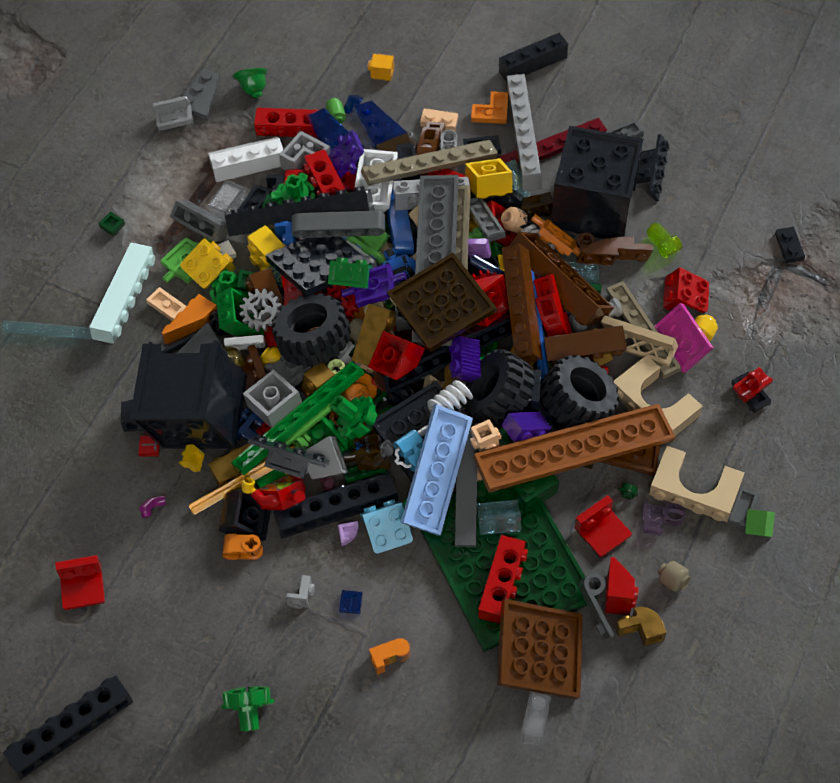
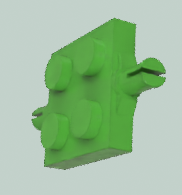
[160,237,212,284]

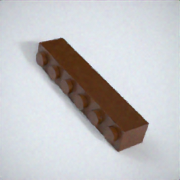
[502,243,543,363]

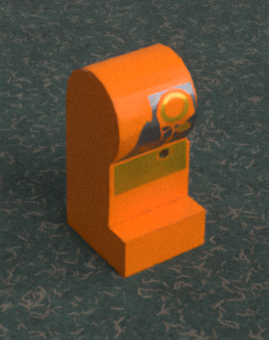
[369,638,410,675]

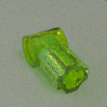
[646,222,683,258]

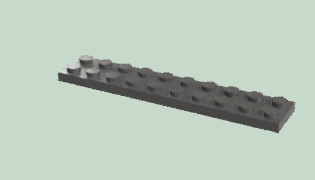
[412,175,459,346]

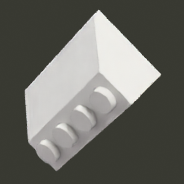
[208,137,283,182]
[355,149,398,212]

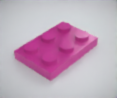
[654,303,713,373]

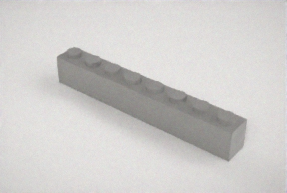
[507,74,542,191]

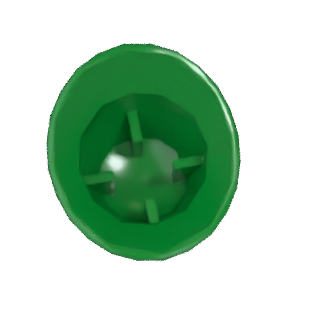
[232,68,268,99]

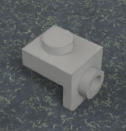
[286,575,315,609]

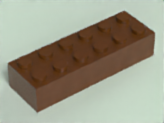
[509,232,614,326]

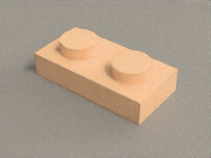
[420,109,458,131]
[146,287,187,321]

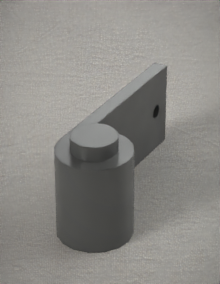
[579,573,614,639]

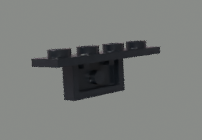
[637,134,669,202]
[248,435,330,479]

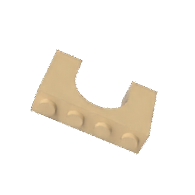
[613,355,703,436]
[649,446,744,522]

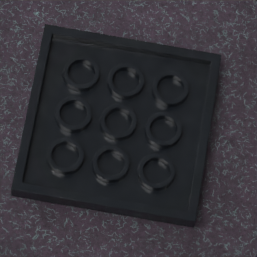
[265,237,372,297]
[372,380,471,482]

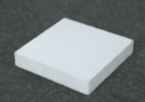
[224,335,266,351]

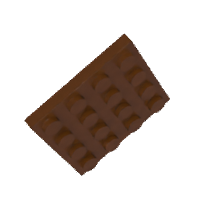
[497,599,583,700]

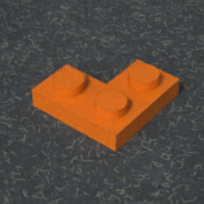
[471,91,509,124]

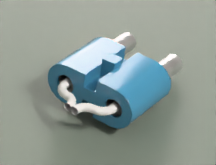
[394,425,428,472]

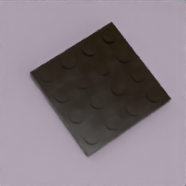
[387,252,497,352]

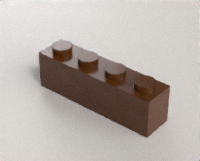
[544,325,627,366]

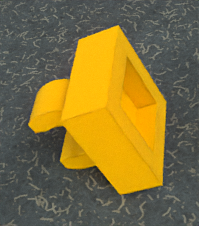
[179,444,205,472]

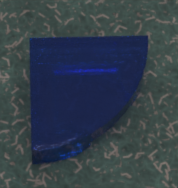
[344,95,363,114]

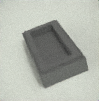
[727,487,760,530]

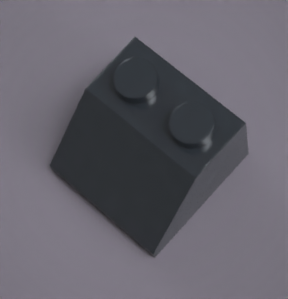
[219,488,271,541]

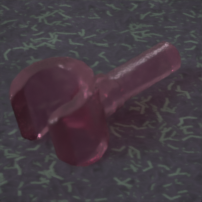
[319,477,336,492]

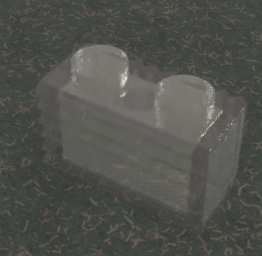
[208,180,247,221]
[520,692,551,746]

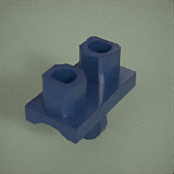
[237,408,265,442]

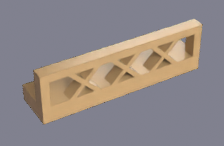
[601,315,678,366]

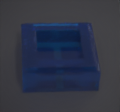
[339,590,363,614]

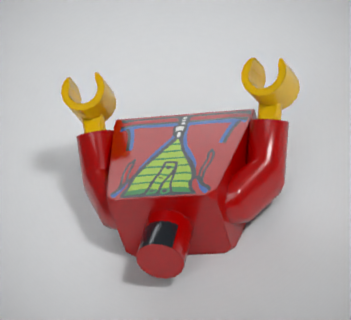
[242,473,306,510]

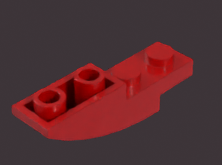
[534,274,572,337]

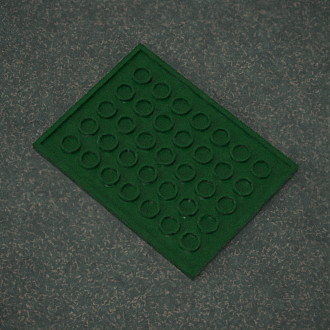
[420,480,598,652]

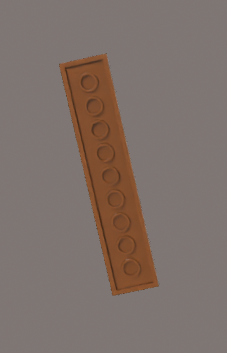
[473,403,676,493]

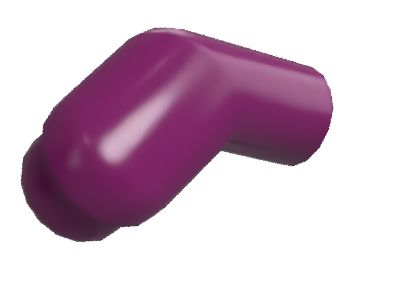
[139,495,166,518]

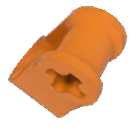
[222,534,264,560]

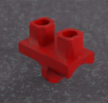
[733,367,773,402]

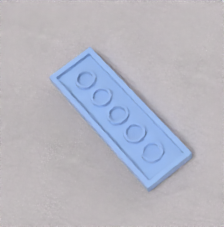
[401,404,473,535]

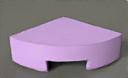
[338,521,359,546]

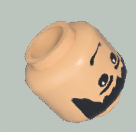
[501,207,529,234]

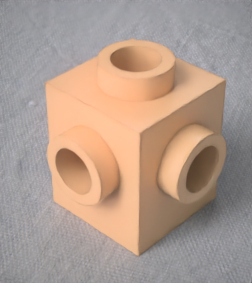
[470,419,501,452]

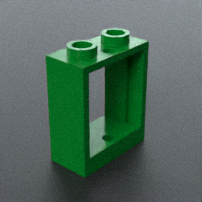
[216,287,264,337]

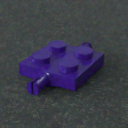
[329,130,365,178]
[341,263,407,308]

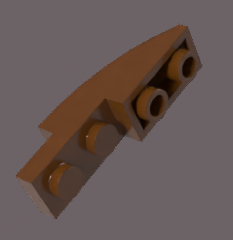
[416,122,445,176]
[576,237,653,266]

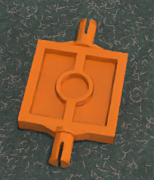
[531,214,581,256]

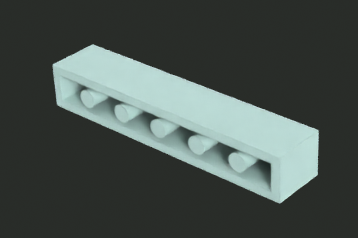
[89,243,155,344]

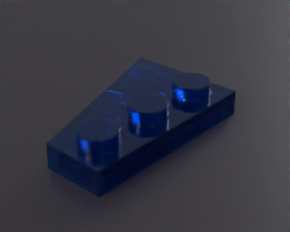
[355,101,408,147]
[307,108,365,152]

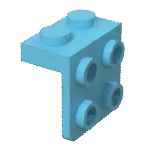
[360,499,413,553]

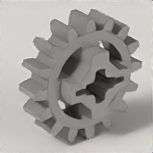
[240,289,282,332]

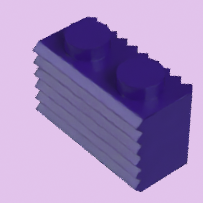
[449,336,481,382]
[502,412,551,443]

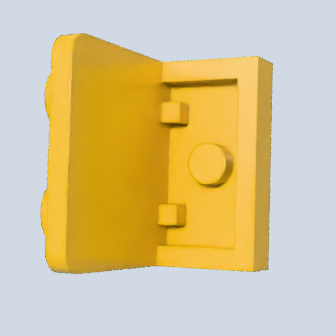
[180,238,236,289]

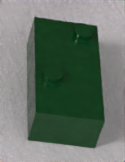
[478,428,559,513]

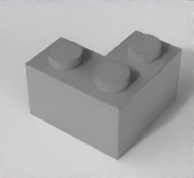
[279,131,330,170]

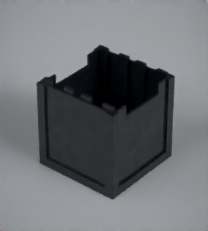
[551,126,643,239]
[129,340,247,449]

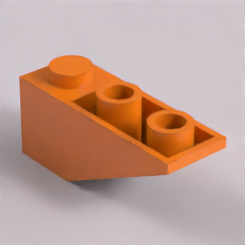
[162,294,217,344]

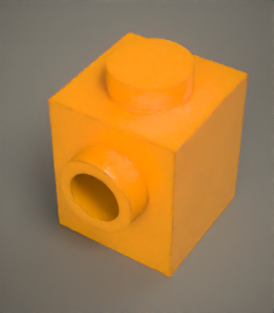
[368,54,394,81]

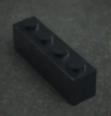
[499,32,568,82]

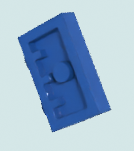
[274,221,298,246]

